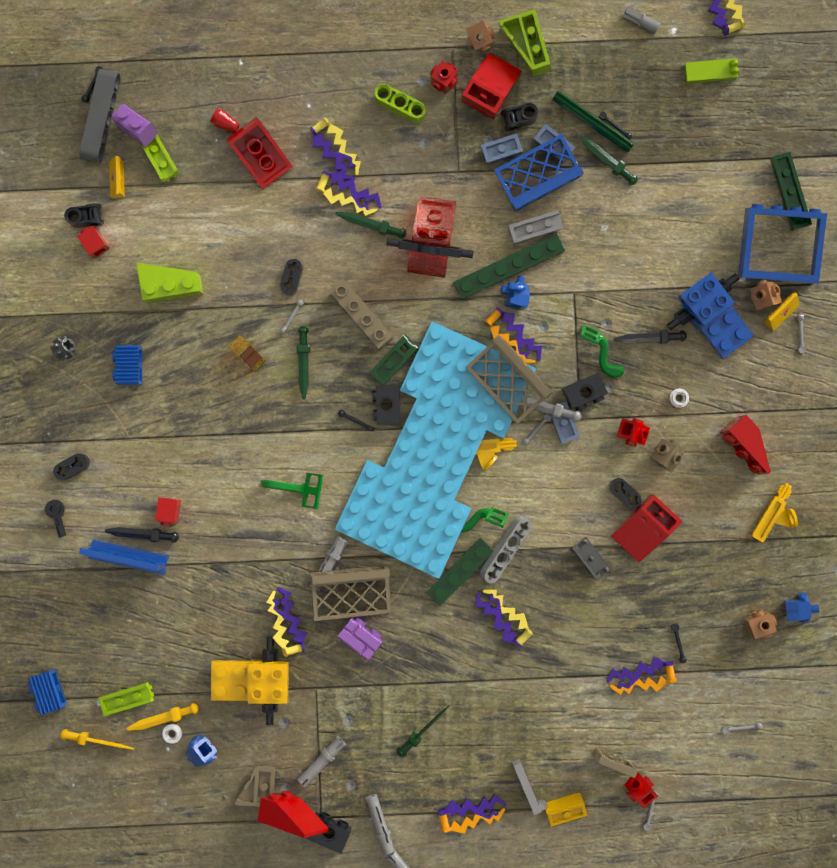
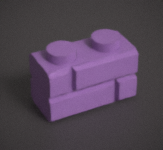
[111,104,158,147]
[337,617,382,661]

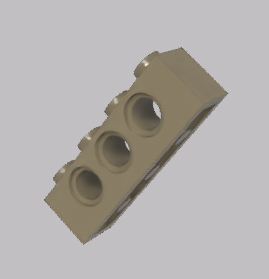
[328,278,394,351]

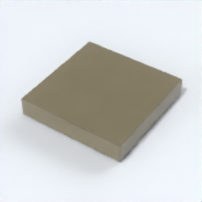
[593,748,637,778]

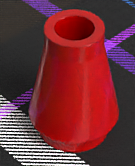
[210,108,240,133]

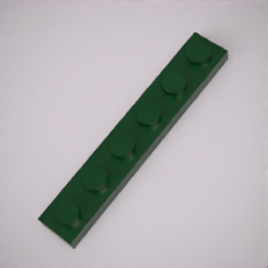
[454,233,565,300]

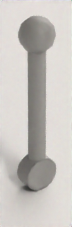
[280,299,304,335]
[797,314,806,354]
[522,414,551,446]
[722,723,763,734]
[643,791,658,831]

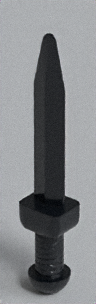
[613,330,687,344]
[105,527,179,543]

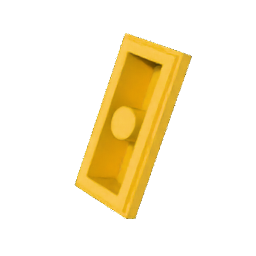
[109,156,125,199]
[764,292,800,331]
[545,793,587,827]

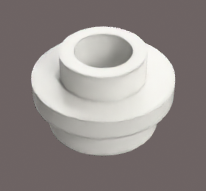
[669,388,689,408]
[162,724,182,744]

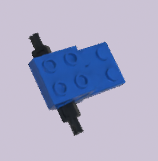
[666,272,754,359]

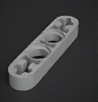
[480,516,532,583]

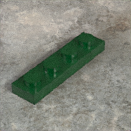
[770,152,812,231]
[426,538,493,606]

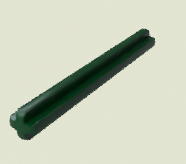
[553,91,634,152]

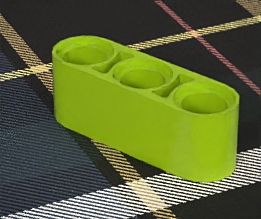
[374,84,426,124]

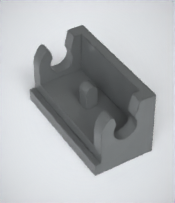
[571,537,610,580]

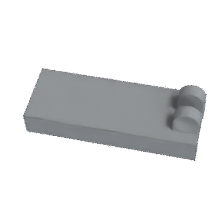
[509,210,564,244]
[512,759,547,815]

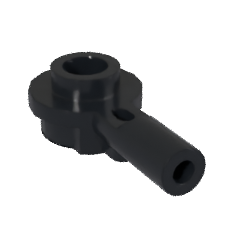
[45,499,66,538]

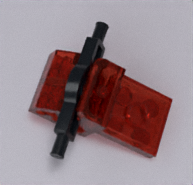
[386,196,474,278]

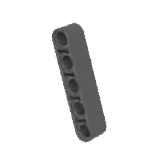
[79,69,121,163]

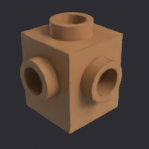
[466,20,495,52]
[750,279,782,311]
[744,609,777,639]

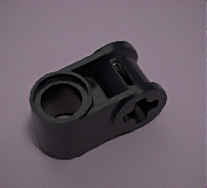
[500,103,538,132]
[64,203,104,228]

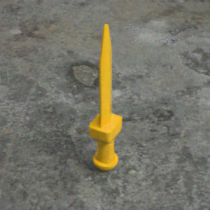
[127,703,199,731]
[60,729,135,749]

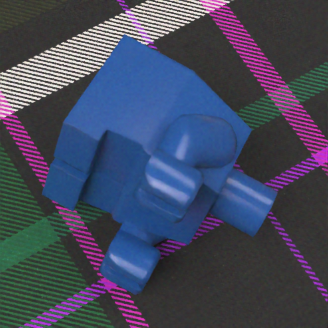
[500,276,530,310]
[786,593,819,624]
[186,734,218,766]

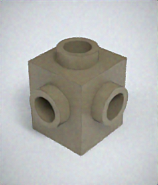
[650,438,685,473]

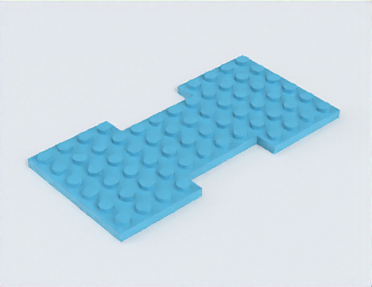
[335,322,536,579]

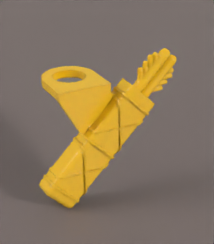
[476,437,517,472]
[751,483,798,542]

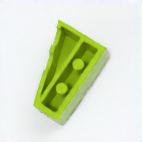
[498,9,552,76]
[136,262,203,304]

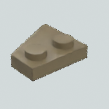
[235,766,276,807]

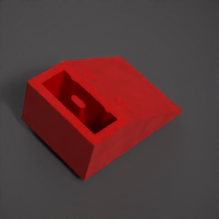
[461,52,522,120]
[720,415,771,475]
[611,494,683,563]

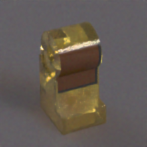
[228,335,266,371]

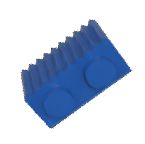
[112,345,142,385]
[27,669,67,715]

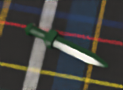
[580,136,638,185]
[336,212,406,239]
[296,326,310,400]
[397,705,450,757]

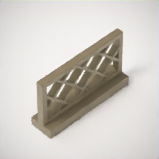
[466,335,553,424]
[310,565,391,621]

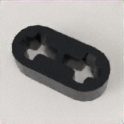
[280,259,303,296]
[53,454,90,480]
[609,478,642,509]

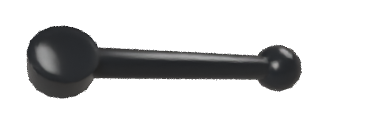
[81,66,103,102]
[599,112,632,140]
[338,410,375,431]
[671,623,687,663]

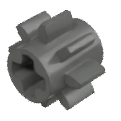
[50,336,76,361]

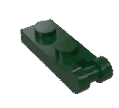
[369,334,419,386]

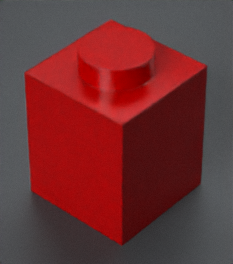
[77,226,110,259]
[155,497,181,526]

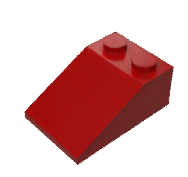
[226,117,293,189]
[257,791,328,838]

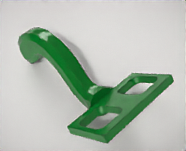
[580,324,624,378]
[260,473,323,509]
[461,507,509,533]

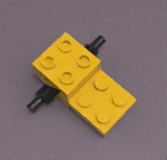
[211,636,289,725]

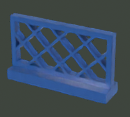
[494,134,584,212]
[79,539,169,575]

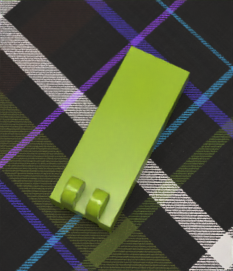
[684,58,739,84]
[142,135,179,182]
[98,682,155,716]

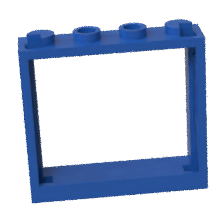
[738,204,827,283]

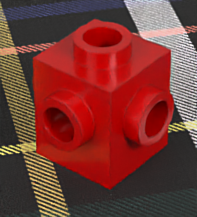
[430,61,458,94]
[616,418,650,447]
[624,772,658,809]

